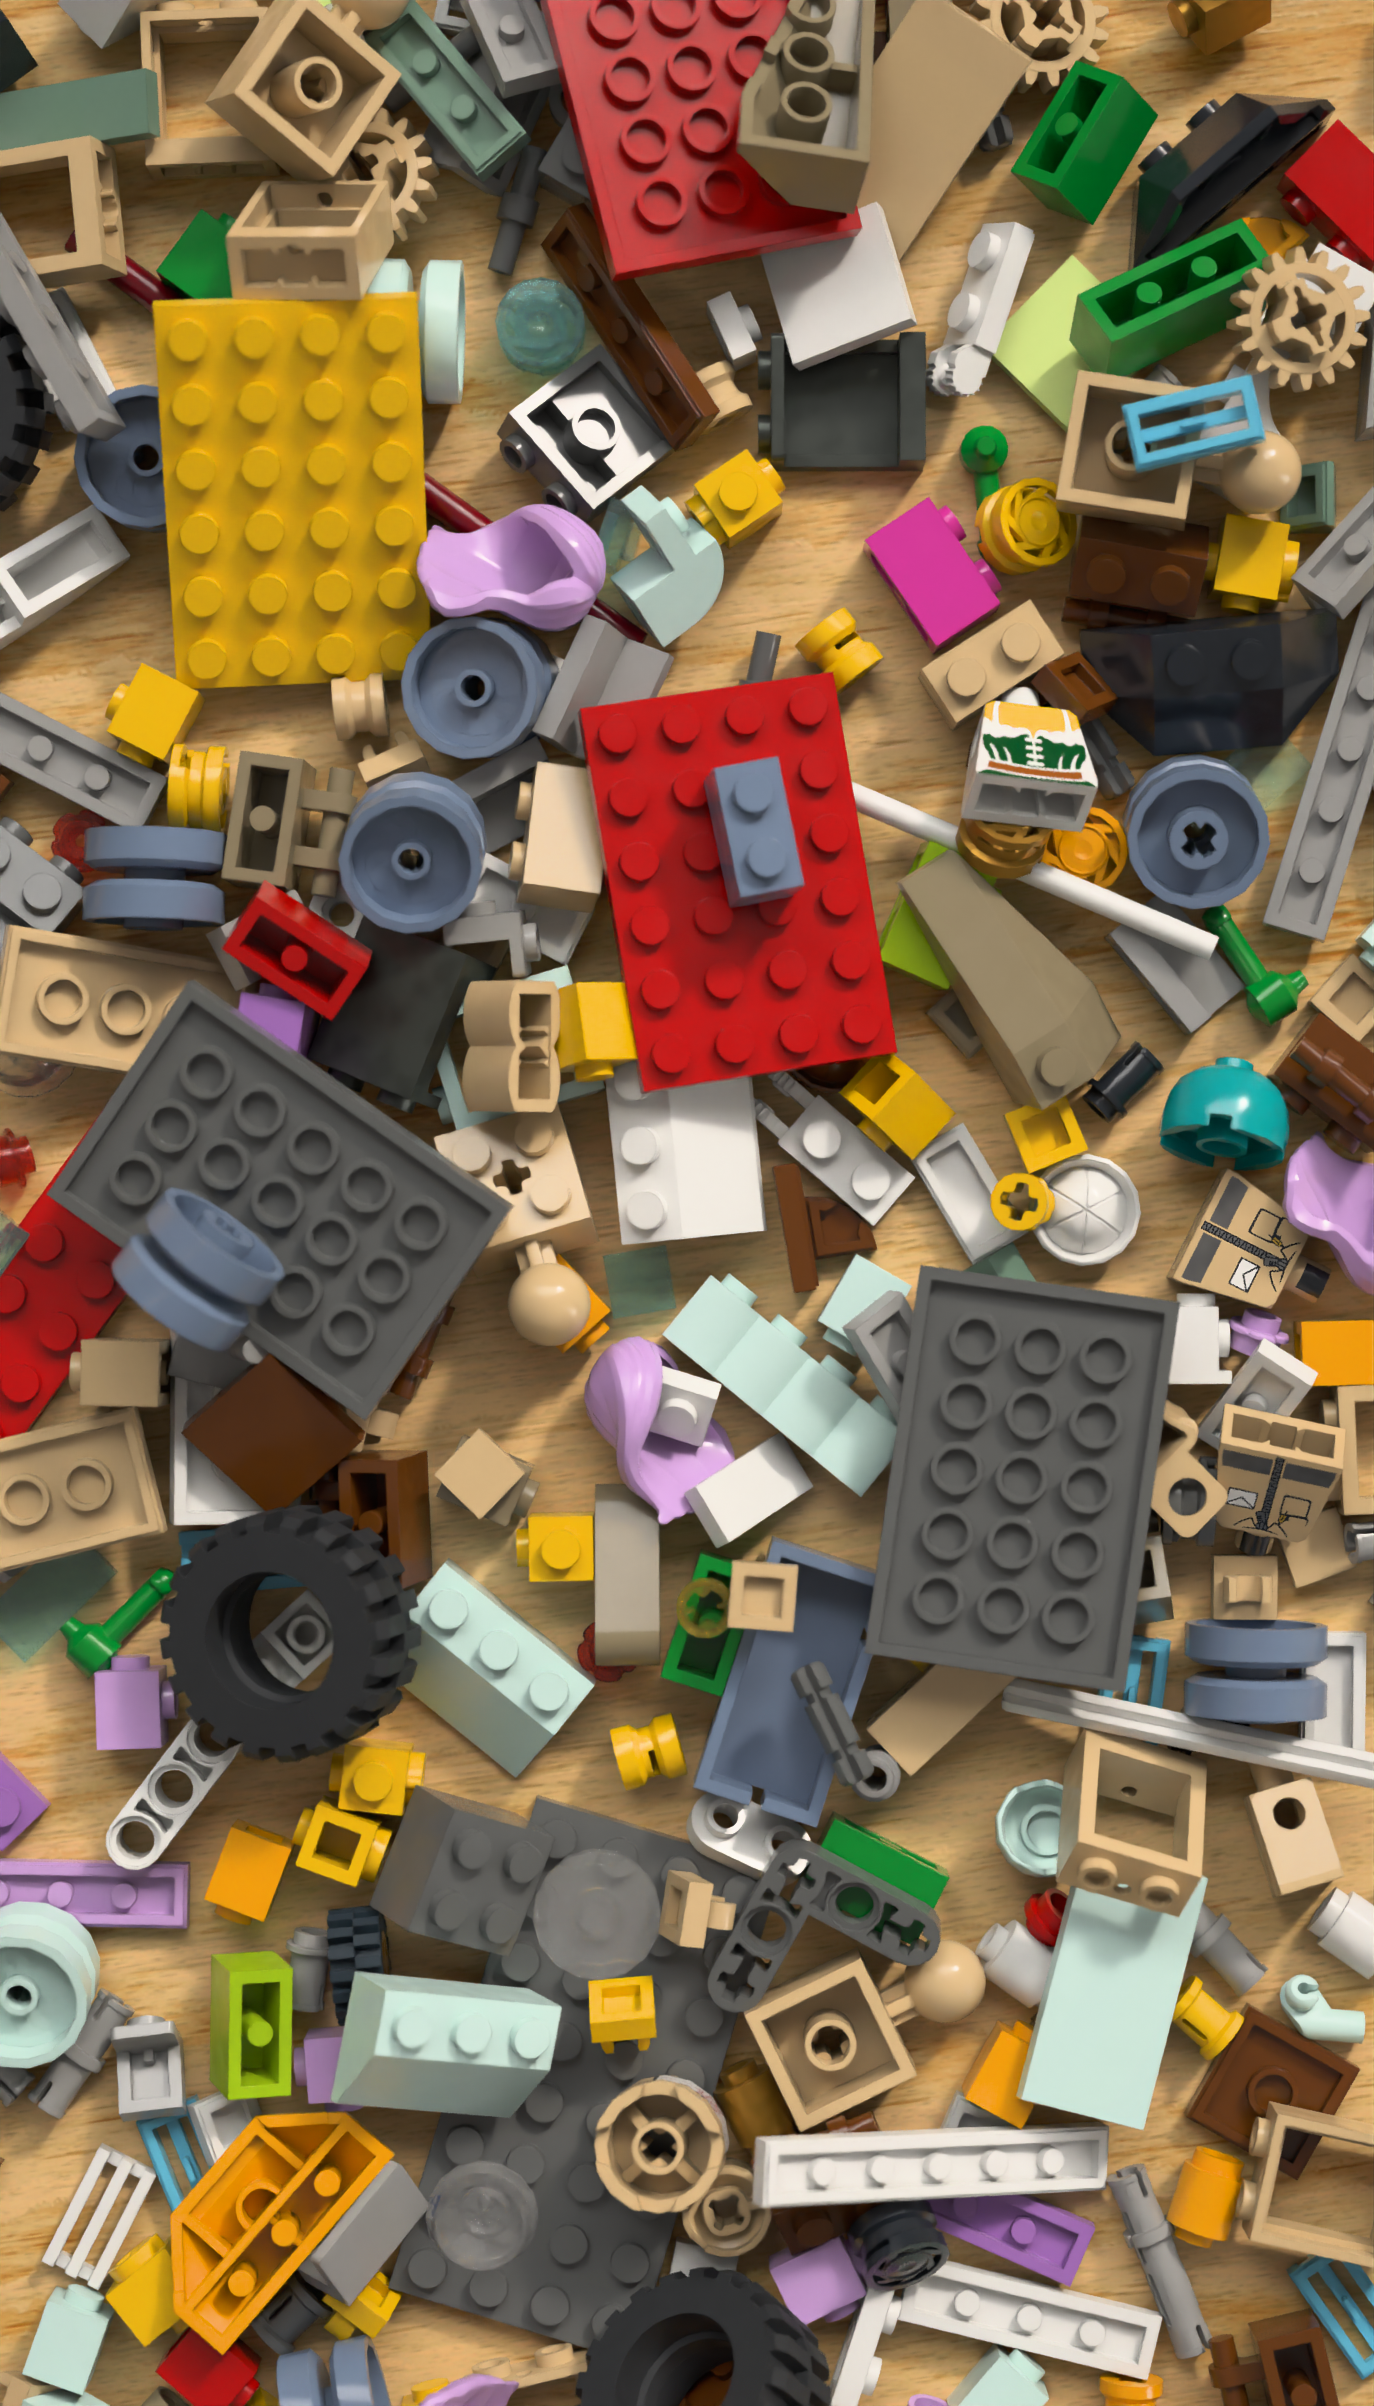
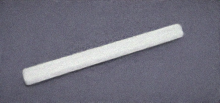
[1002,1678,1374,1789]

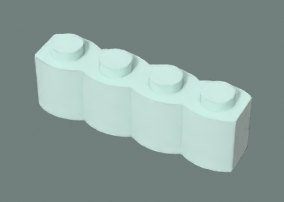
[662,1273,897,1497]

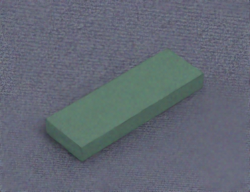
[364,0,532,182]
[0,68,160,151]

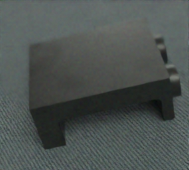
[758,332,926,471]
[306,915,497,1114]

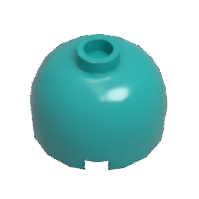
[1159,1057,1289,1171]

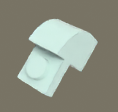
[610,485,724,648]

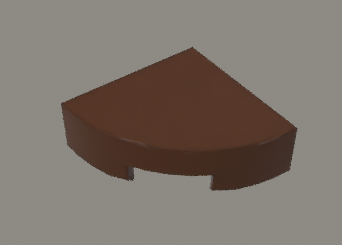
[804,1197,877,1260]

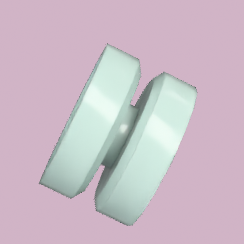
[367,258,466,404]
[0,1901,100,2068]

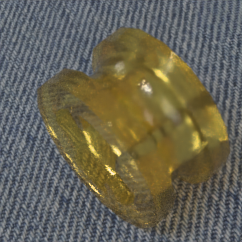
[676,1577,730,1638]

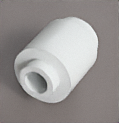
[1307,1887,1374,1979]
[975,1920,1054,2008]

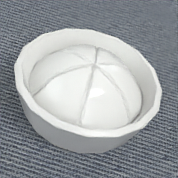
[1029,1154,1141,1266]

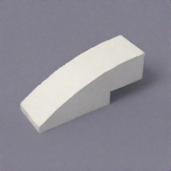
[0,504,130,650]

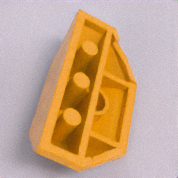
[170,2111,395,2355]

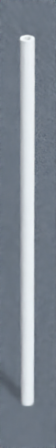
[552,655,1219,961]

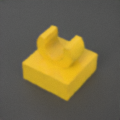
[1003,1095,1088,1174]
[588,1975,657,2054]
[322,2270,404,2341]

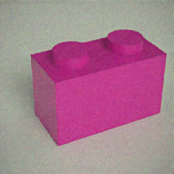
[863,497,1002,655]

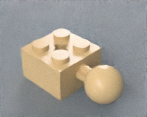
[205,0,409,181]
[1056,370,1302,531]
[434,1101,600,1346]
[744,1940,986,2132]

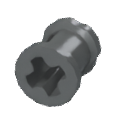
[250,2270,333,2355]

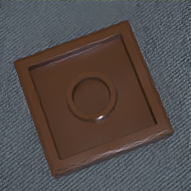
[181,1352,365,1511]
[1184,2002,1360,2180]

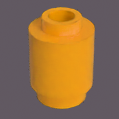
[1166,2146,1245,2248]

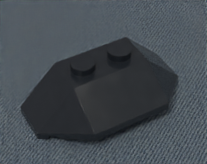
[1128,93,1335,271]
[1079,608,1339,756]

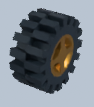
[327,1905,392,2026]

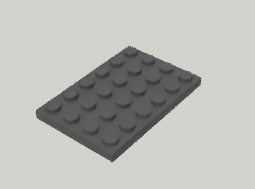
[47,980,514,1420]
[864,1265,1180,1693]

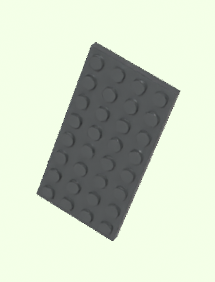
[388,1795,774,2349]

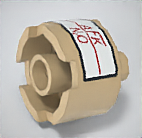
[594,2075,730,2213]

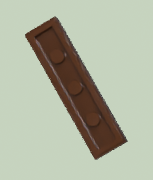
[541,203,720,452]

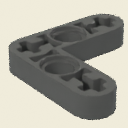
[707,1839,941,2013]

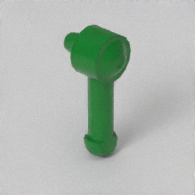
[959,425,1008,559]
[1201,905,1309,1027]
[60,1567,174,1679]

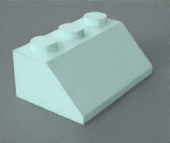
[403,1558,596,1778]
[331,1971,562,2118]

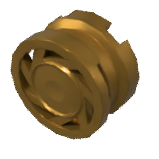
[955,818,1053,879]

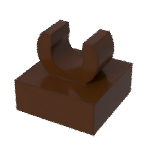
[1031,651,1118,726]

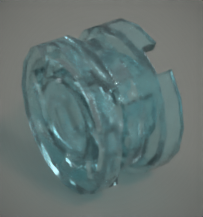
[495,277,586,376]

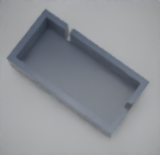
[693,1536,876,1828]

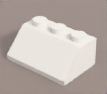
[605,1060,767,1245]

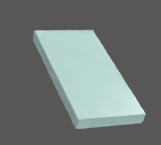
[1016,1876,1208,2130]

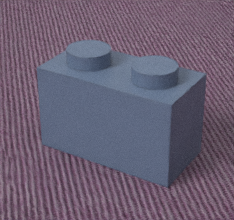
[703,756,804,908]

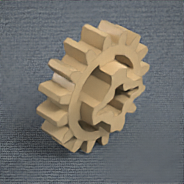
[969,0,1109,95]
[319,108,440,241]
[1226,247,1370,393]

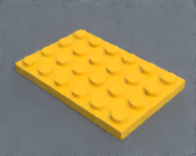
[153,292,431,689]

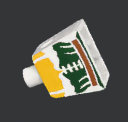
[961,687,1098,832]

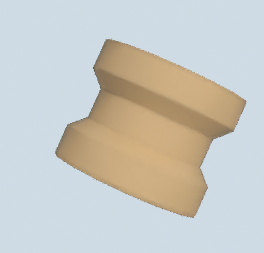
[696,360,753,436]
[331,673,390,741]

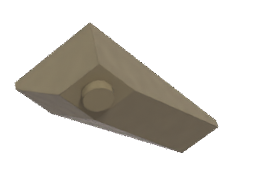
[737,0,875,214]
[896,849,1121,1110]

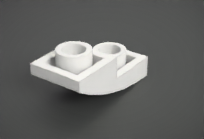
[252,1589,333,1688]

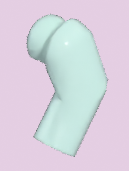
[1280,1974,1365,2044]

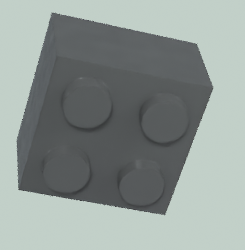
[369,1785,556,1957]

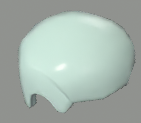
[995,1779,1063,1877]

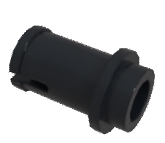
[1082,1041,1164,1123]

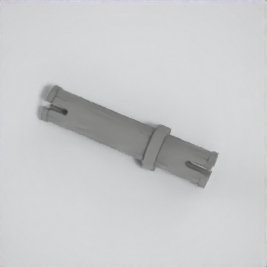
[1106,2163,1212,2359]

